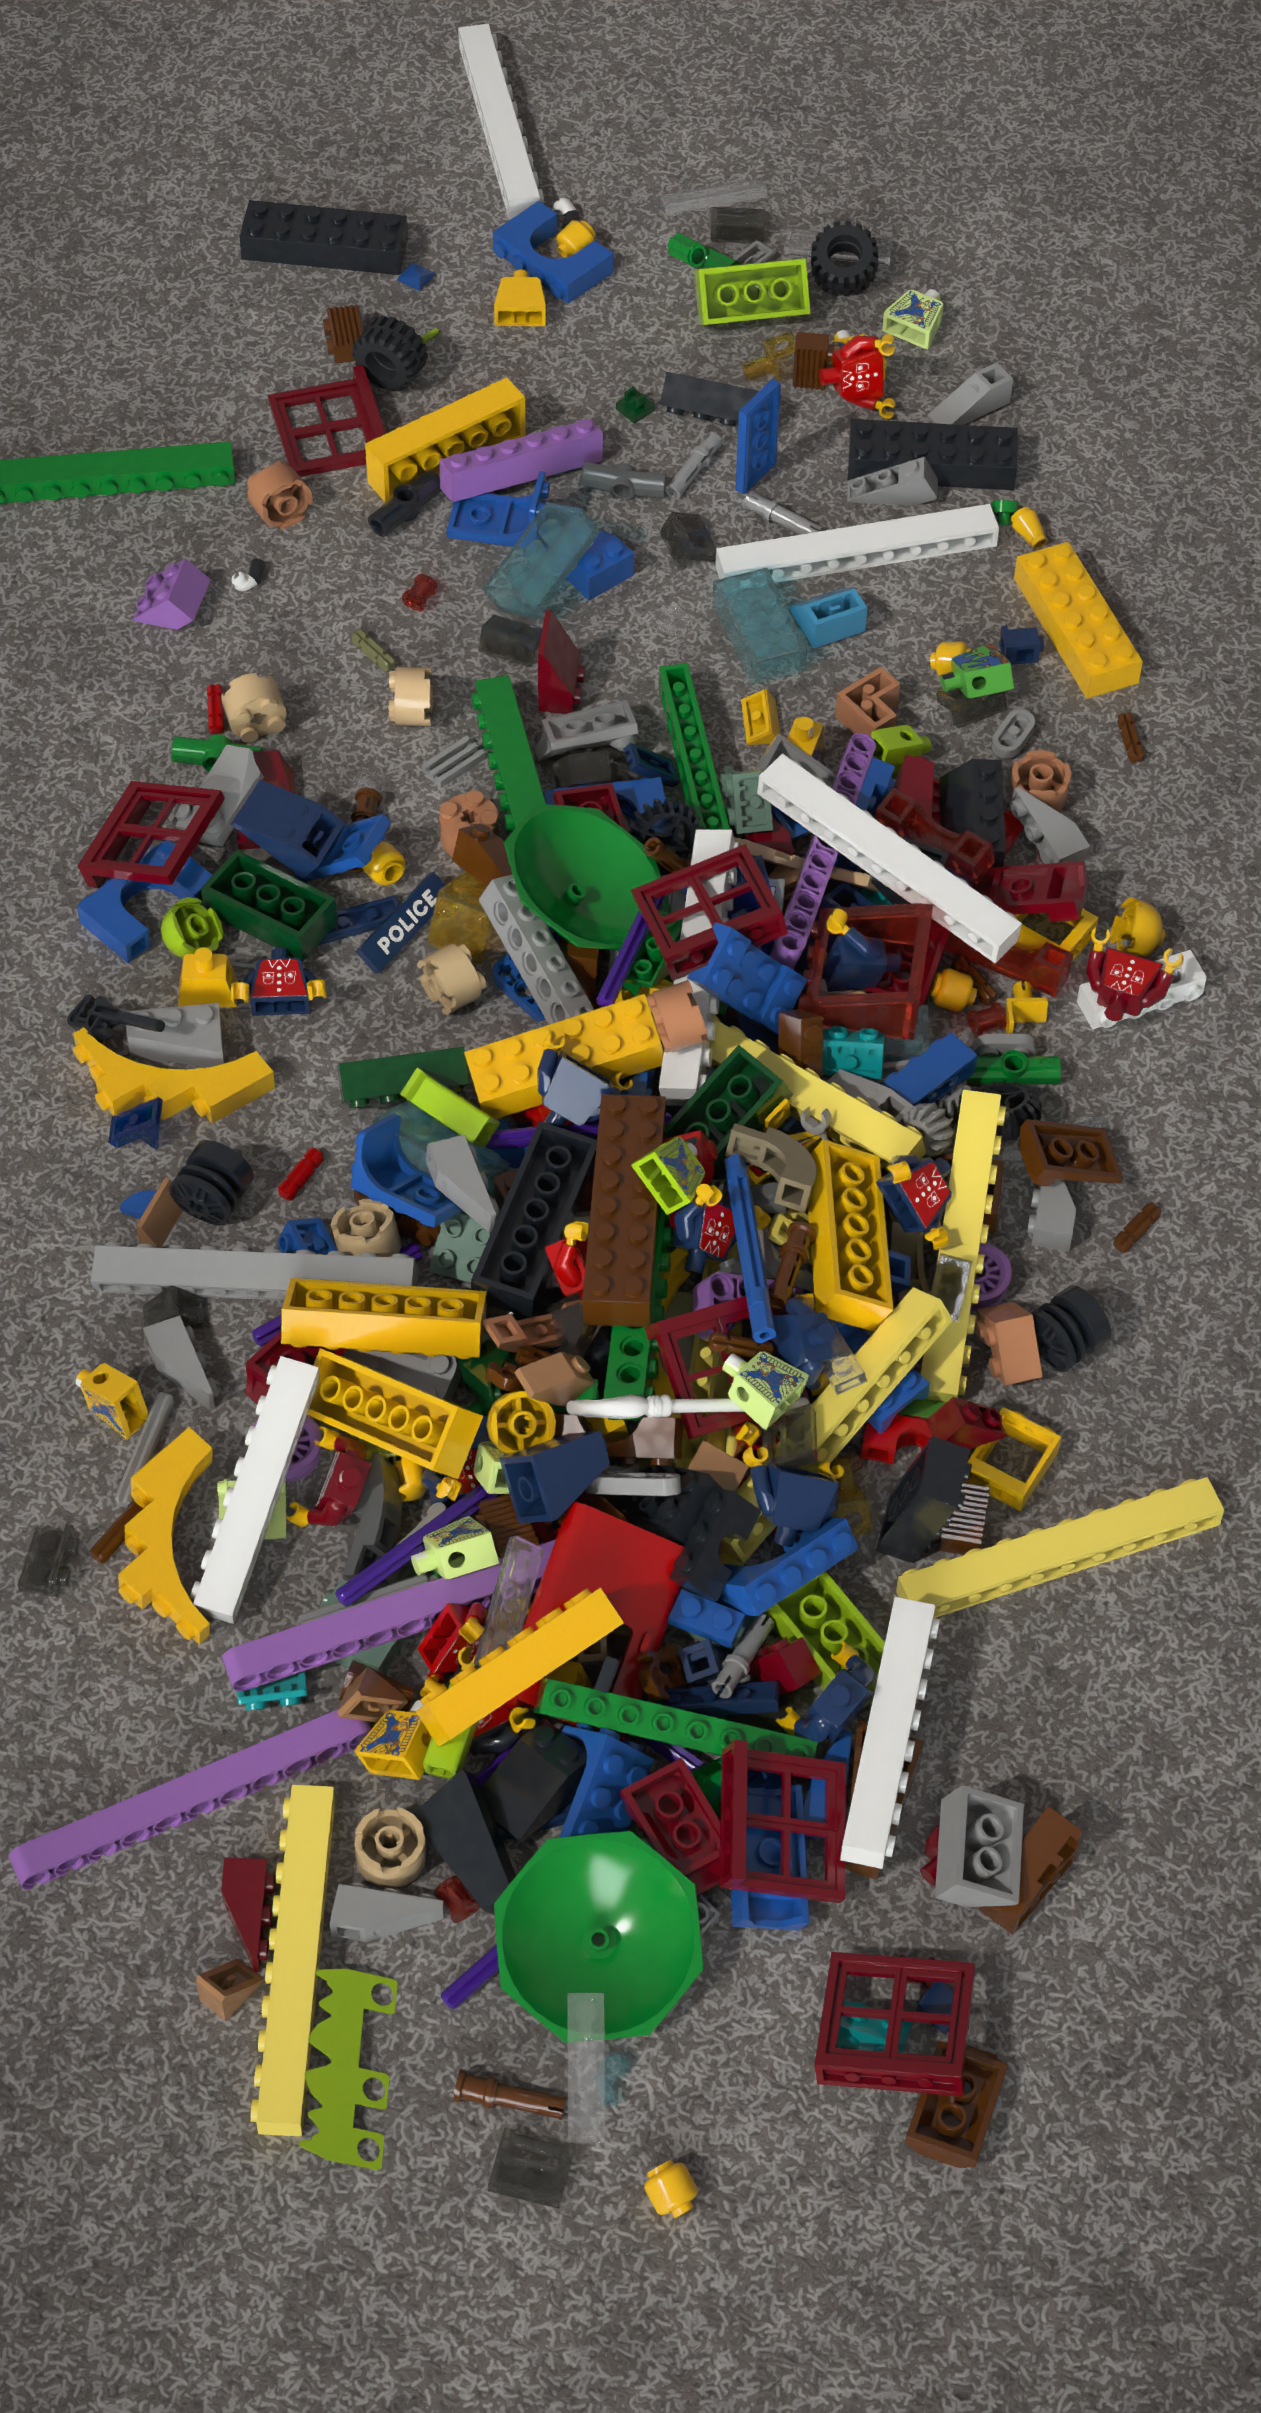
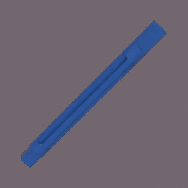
[724,1153,776,1344]

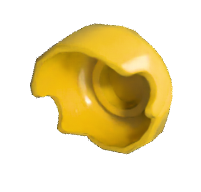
[394,1455,427,1502]

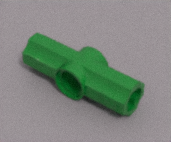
[667,233,740,269]
[171,735,263,772]
[966,1050,1061,1085]

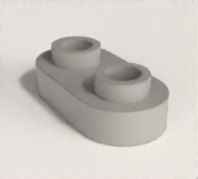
[991,709,1035,759]
[973,1034,1036,1057]

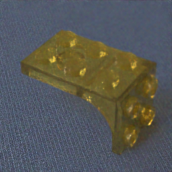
[428,871,494,964]

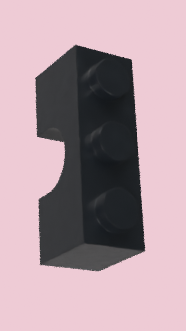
[669,1488,761,1601]

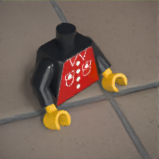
[447,1646,535,1756]

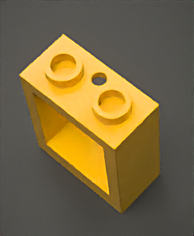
[1014,908,1099,973]
[966,1407,1061,1512]

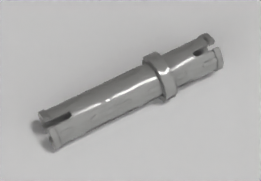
[665,432,722,499]
[743,491,825,535]
[711,1614,774,1698]

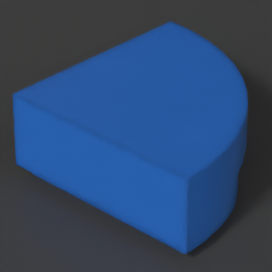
[120,1190,156,1219]

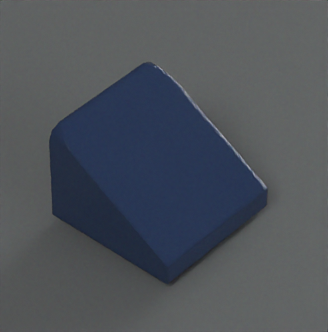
[916,1982,954,2034]

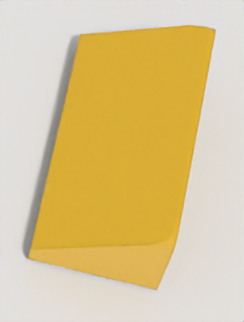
[741,689,780,745]

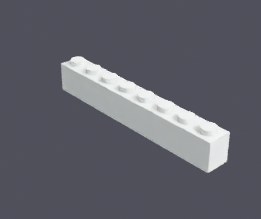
[190,1356,320,1624]
[840,1597,940,1869]

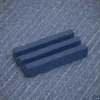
[623,743,679,788]

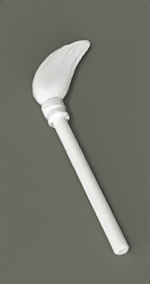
[566,1394,809,1419]

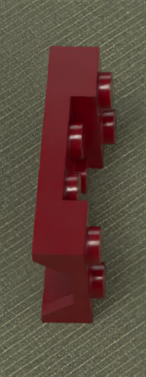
[966,861,1089,922]

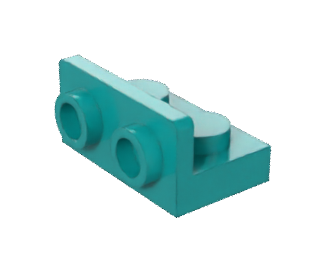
[822,1026,885,1079]

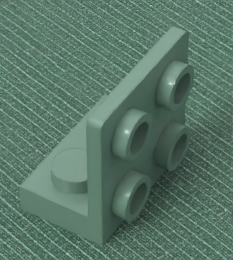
[720,765,773,834]
[429,1213,496,1283]

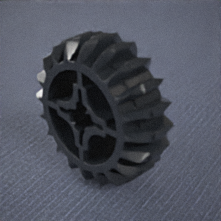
[627,798,704,875]
[957,1080,1042,1143]

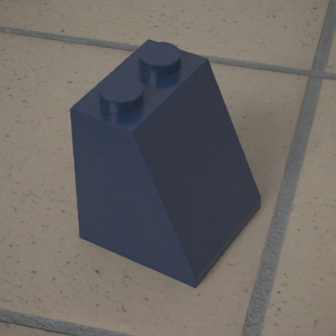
[499,1431,610,1523]

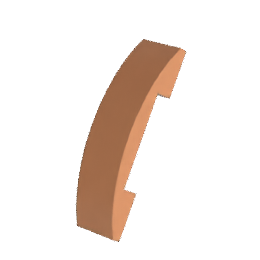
[482,1299,604,1352]

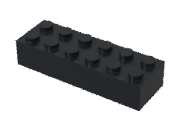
[239,200,408,275]
[847,419,1018,490]
[471,1121,597,1318]

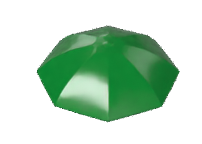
[504,804,671,950]
[494,1831,703,2043]

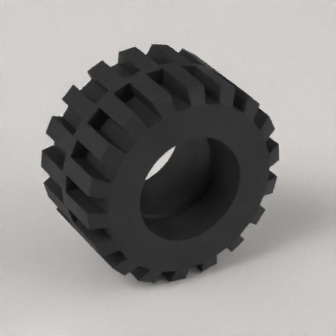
[811,221,878,296]
[352,316,428,392]

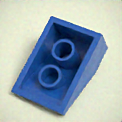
[537,523,634,601]

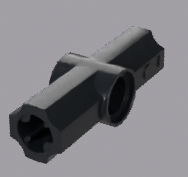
[368,469,442,537]

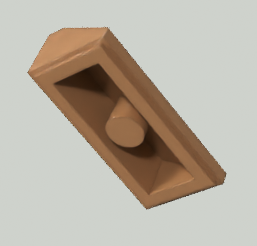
[136,1178,183,1248]

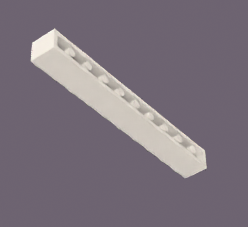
[458,24,544,220]
[715,504,999,591]
[757,754,1022,964]
[659,830,740,1106]

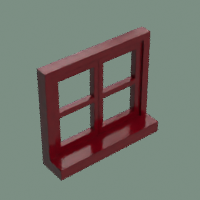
[267,365,386,477]
[77,781,225,888]
[631,844,788,981]
[644,1288,810,1440]
[720,1740,846,1903]
[814,1952,976,2097]

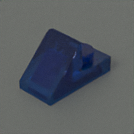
[108,1097,163,1149]

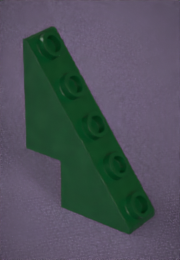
[458,1315,529,1410]

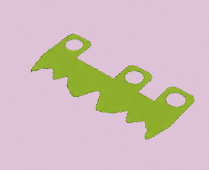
[298,1969,398,2170]

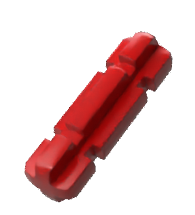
[207,684,225,734]
[278,1147,324,1201]

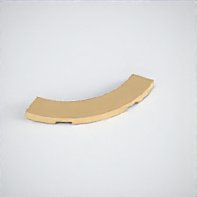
[734,837,879,892]

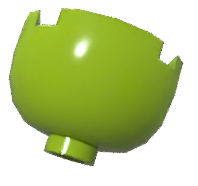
[160,897,223,959]

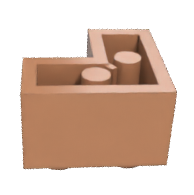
[835,666,900,736]
[974,1301,1042,1386]

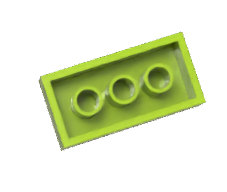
[694,258,811,325]
[765,1571,885,1709]

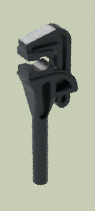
[67,995,165,1043]

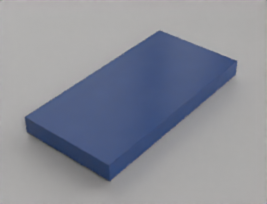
[735,378,781,494]

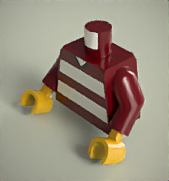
[286,1426,372,1528]

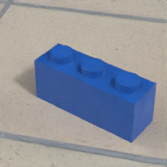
[883,1032,978,1106]

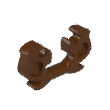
[485,1345,552,1391]
[636,1644,699,1704]

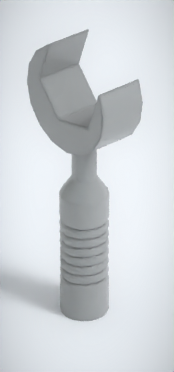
[800,1107,832,1142]

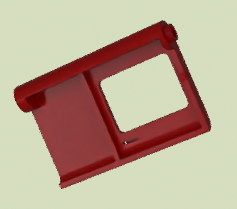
[503,1502,684,1742]

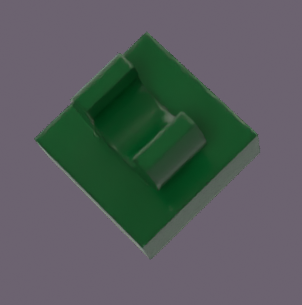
[616,386,655,424]

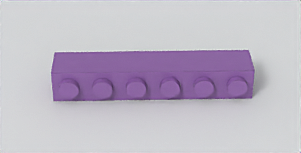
[440,419,603,502]

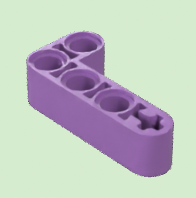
[693,1272,815,1341]

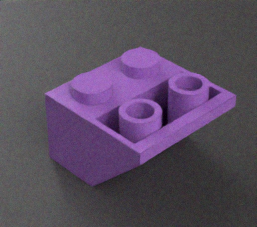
[133,558,211,630]

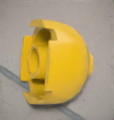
[1110,897,1165,958]
[486,1390,556,1455]

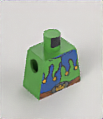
[940,643,1014,698]

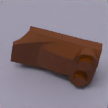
[1018,1119,1123,1187]
[905,2041,1008,2168]

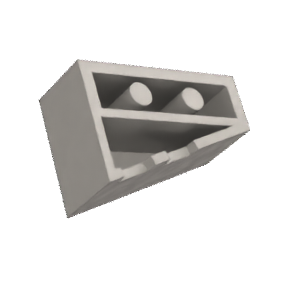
[125,1003,224,1068]

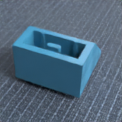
[789,588,867,649]

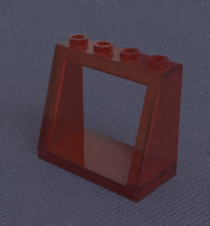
[798,903,933,1040]

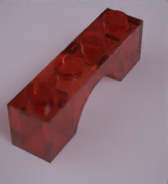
[876,788,995,884]
[945,932,1074,998]

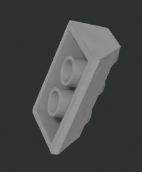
[935,1785,1024,1907]

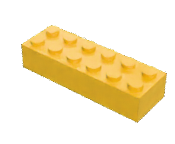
[365,377,526,503]
[1014,541,1143,699]
[464,994,664,1119]
[808,1139,893,1332]
[281,1278,487,1359]
[307,1348,483,1479]
[415,1588,624,1747]

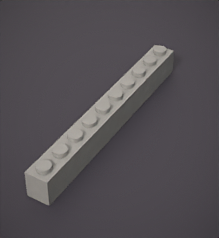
[90,1242,419,1301]

